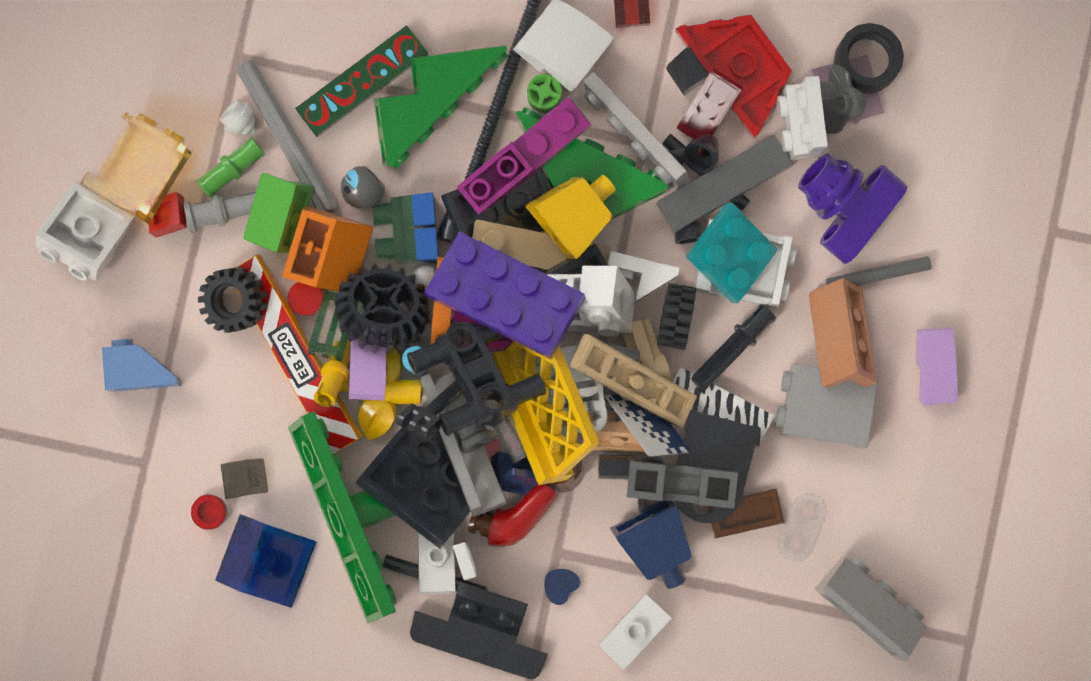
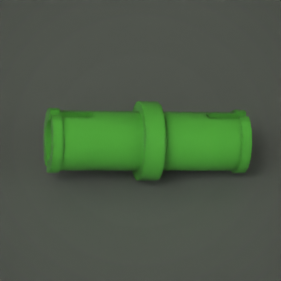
[196,137,265,198]

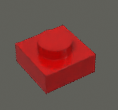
[146,192,187,238]

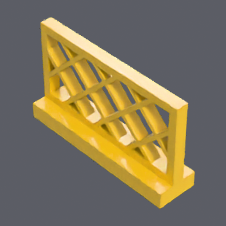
[491,341,600,485]

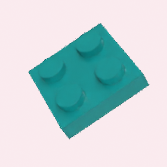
[686,203,778,303]

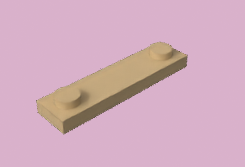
[472,220,610,271]
[569,334,697,428]

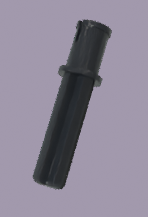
[691,304,776,391]

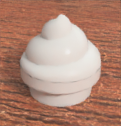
[219,100,256,135]

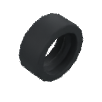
[834,23,904,94]

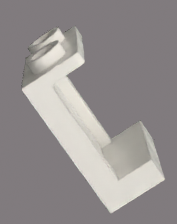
[694,219,797,308]

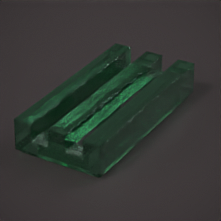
[308,290,359,362]

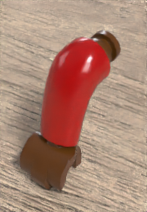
[468,460,584,547]

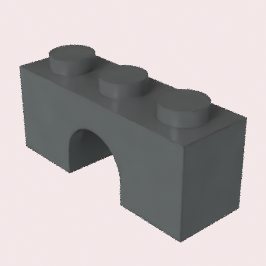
[626,460,738,509]

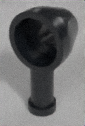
[667,134,719,173]

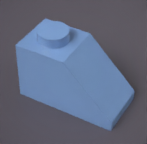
[102,339,181,392]

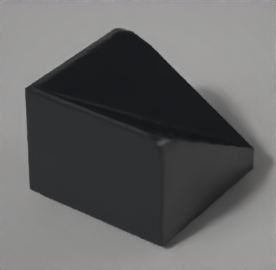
[666,47,708,96]

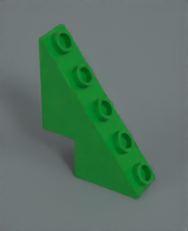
[373,45,508,169]
[516,107,669,221]

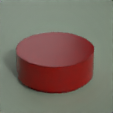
[287,282,324,316]
[191,494,228,530]

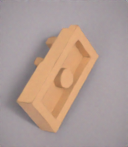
[581,411,646,454]

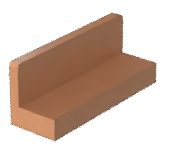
[809,278,878,388]

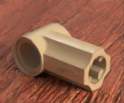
[622,318,672,381]

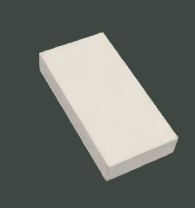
[453,542,479,580]

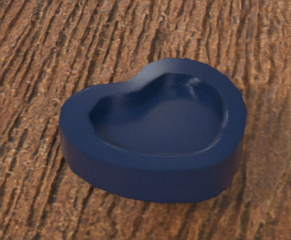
[544,569,580,605]

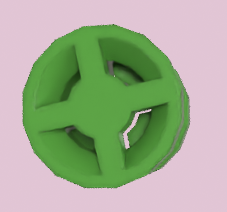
[527,74,562,113]

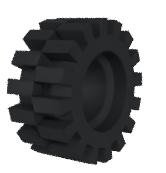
[198,267,267,333]
[657,283,697,350]

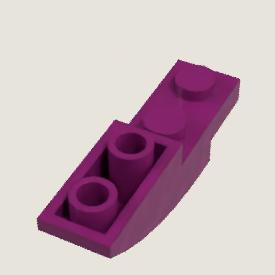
[457,97,592,215]

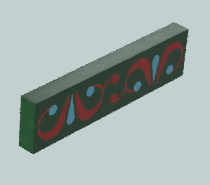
[295,25,428,137]

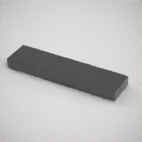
[656,135,793,234]

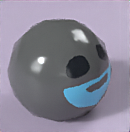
[341,166,385,210]

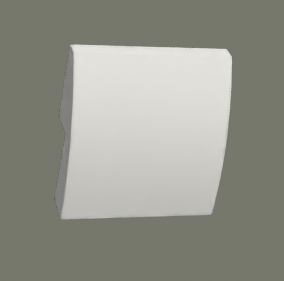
[513,0,614,92]

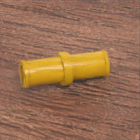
[314,339,350,407]

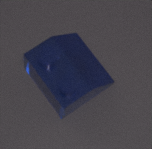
[215,514,317,608]

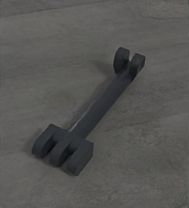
[396,380,462,440]

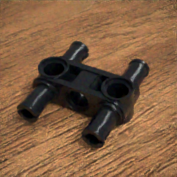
[407,322,546,436]

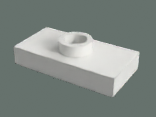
[418,533,455,595]
[598,594,672,670]

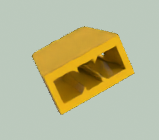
[526,175,616,259]

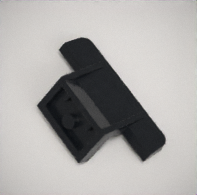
[410,582,548,679]

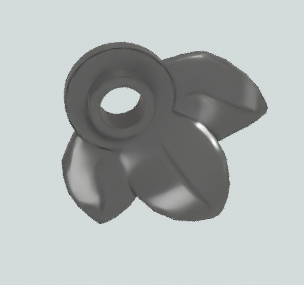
[820,64,866,134]

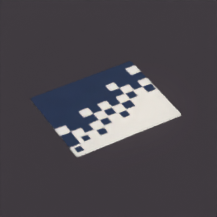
[605,395,691,456]

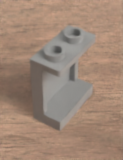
[775,363,878,449]

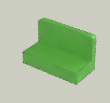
[243,173,315,253]

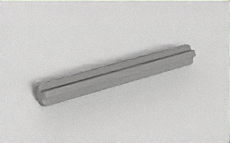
[236,60,337,213]

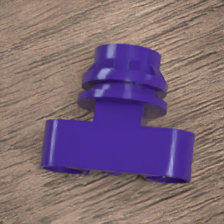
[798,153,908,264]

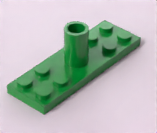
[288,411,397,624]

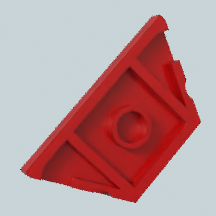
[675,15,792,139]

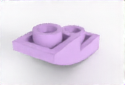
[916,327,958,405]
[349,339,386,401]

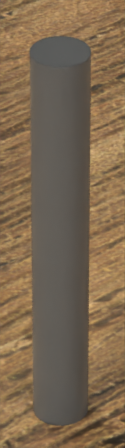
[826,256,932,286]

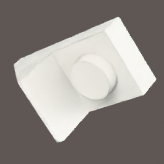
[608,251,680,303]

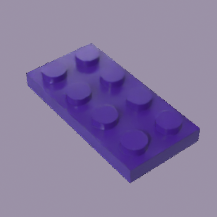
[424,231,586,360]

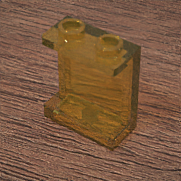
[80,112,192,224]

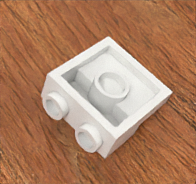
[777,76,827,160]
[35,182,135,281]

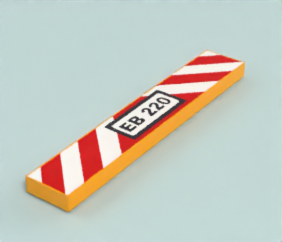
[236,254,363,453]

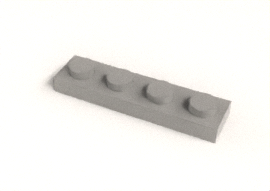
[583,72,689,189]

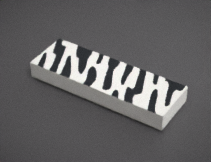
[673,367,775,447]

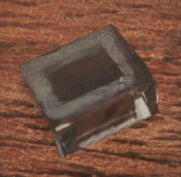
[220,458,268,499]

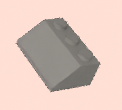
[815,556,928,662]

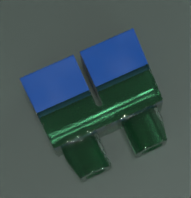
[372,192,439,264]

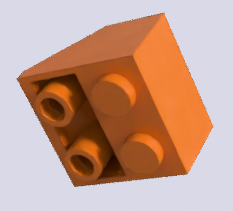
[282,205,374,291]

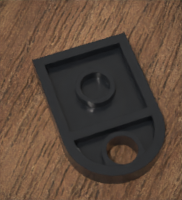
[675,410,760,523]

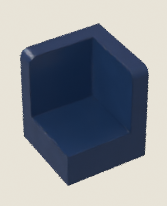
[491,451,538,495]

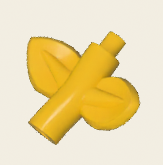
[339,347,424,440]

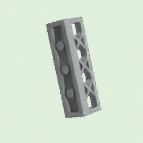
[420,372,506,517]

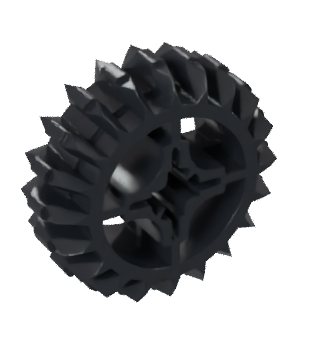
[334,262,430,354]

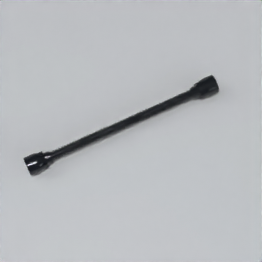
[436,0,542,243]

